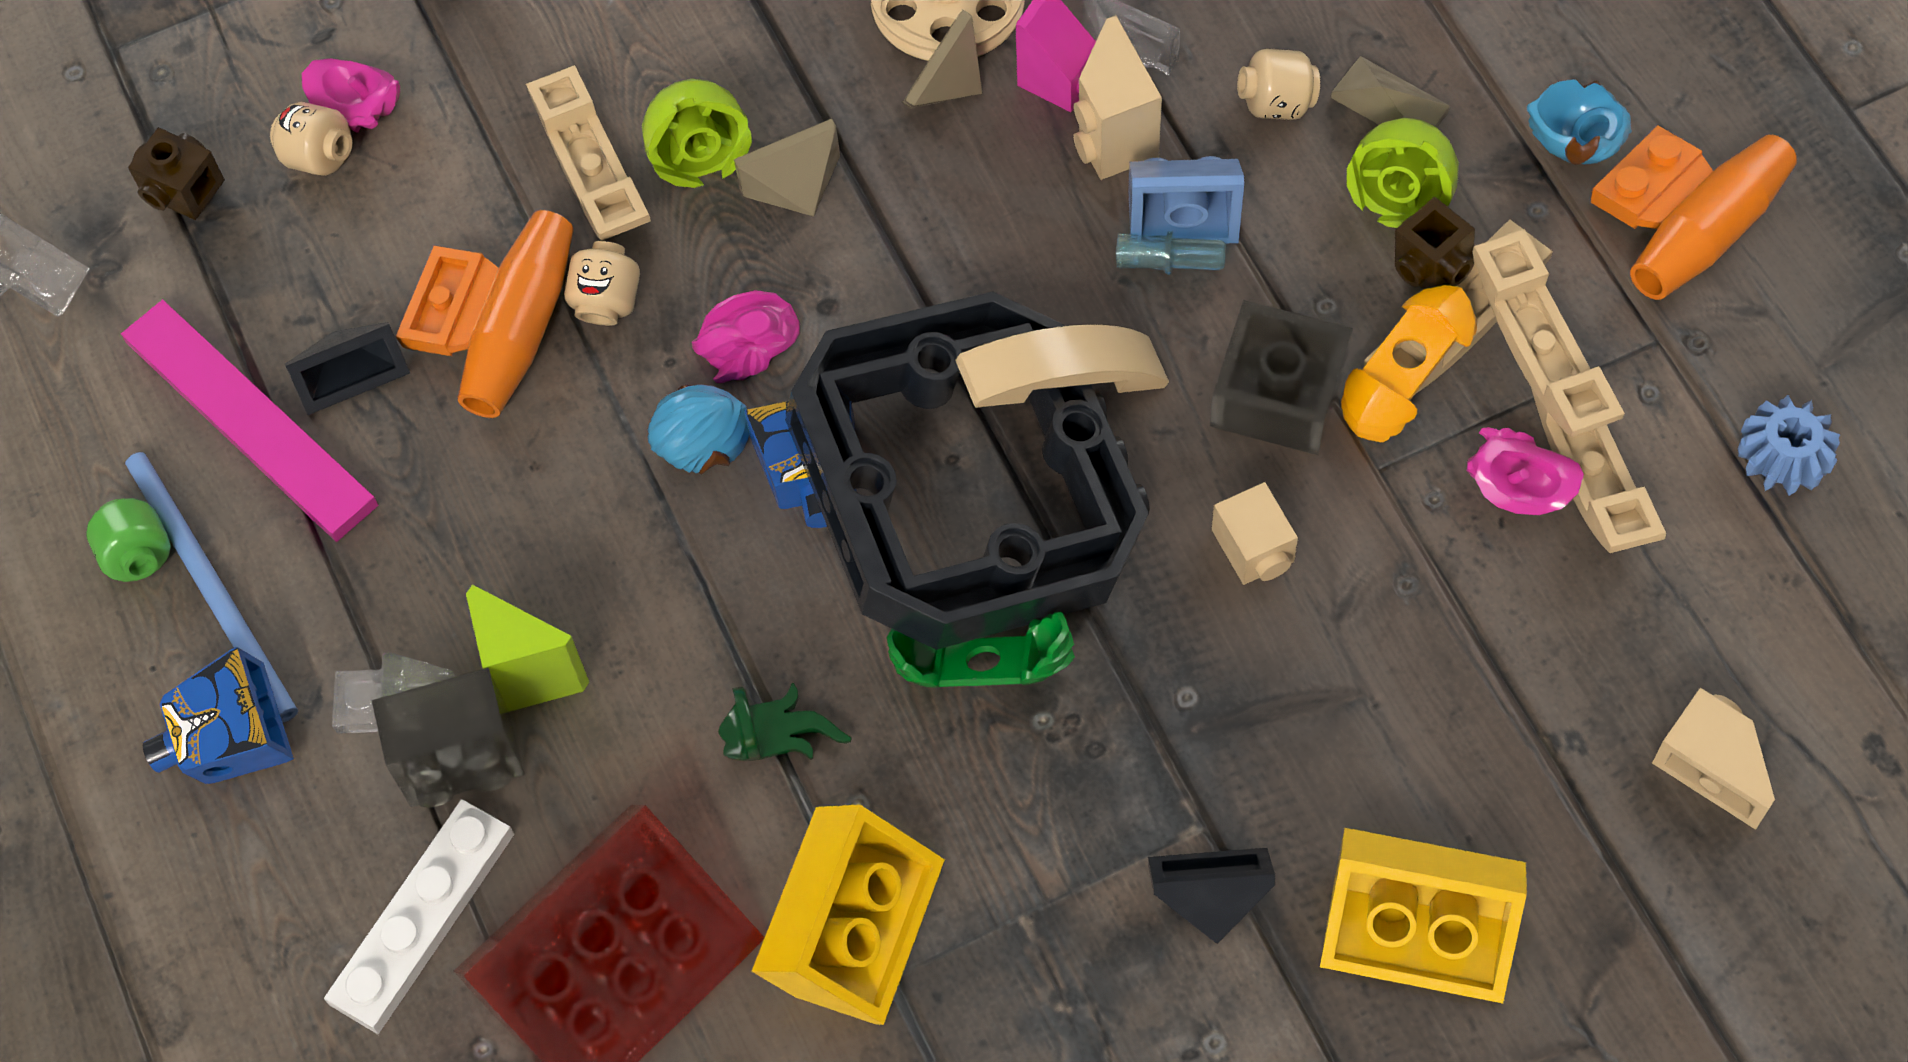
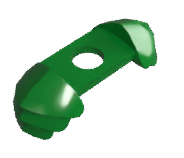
[886,612,1075,688]

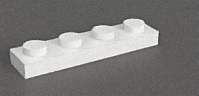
[324,799,514,1034]

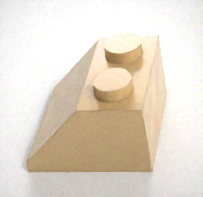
[1074,15,1162,180]

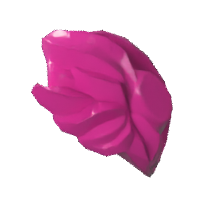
[302,58,400,132]
[692,290,800,383]
[1466,427,1584,515]

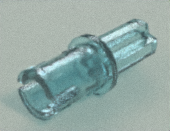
[1116,231,1226,275]

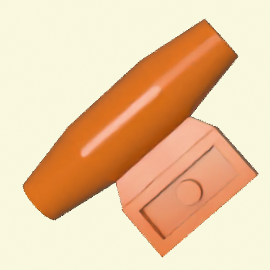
[1591,125,1797,300]
[395,210,574,418]

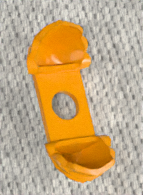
[1341,285,1477,442]

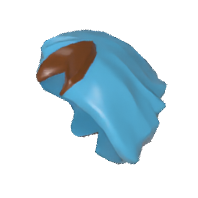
[1527,79,1632,165]
[647,385,750,475]

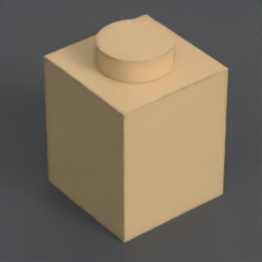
[1212,482,1298,585]

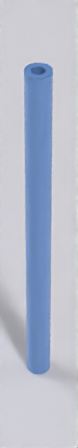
[125,452,298,723]

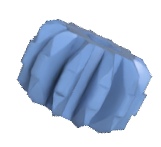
[1738,395,1840,496]

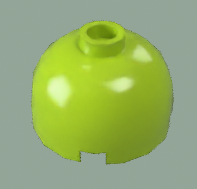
[642,78,752,188]
[1347,118,1459,228]

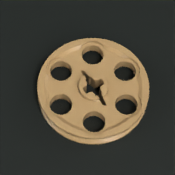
[871,0,1025,61]

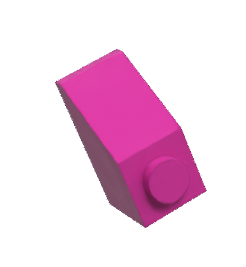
[1016,0,1096,112]

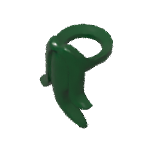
[718,683,852,761]

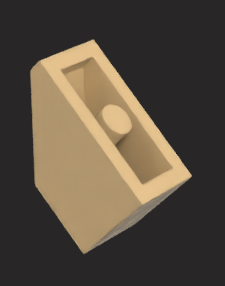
[1652,688,1775,830]

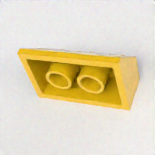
[751,805,945,1025]
[1320,828,1527,1003]

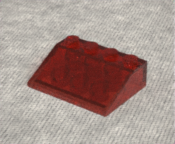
[453,805,765,1062]

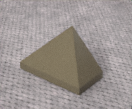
[902,10,982,109]
[1331,56,1450,127]
[734,119,840,217]

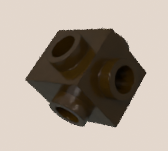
[128,127,225,220]
[1395,196,1475,290]

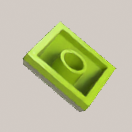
[466,584,589,713]

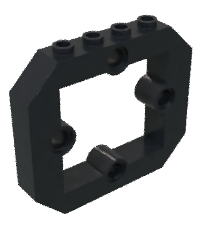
[785,291,1150,650]

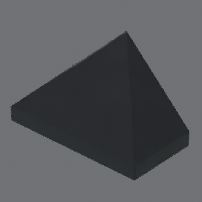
[285,322,410,415]
[1148,848,1275,944]

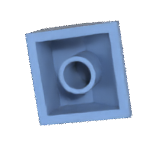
[1128,156,1244,246]

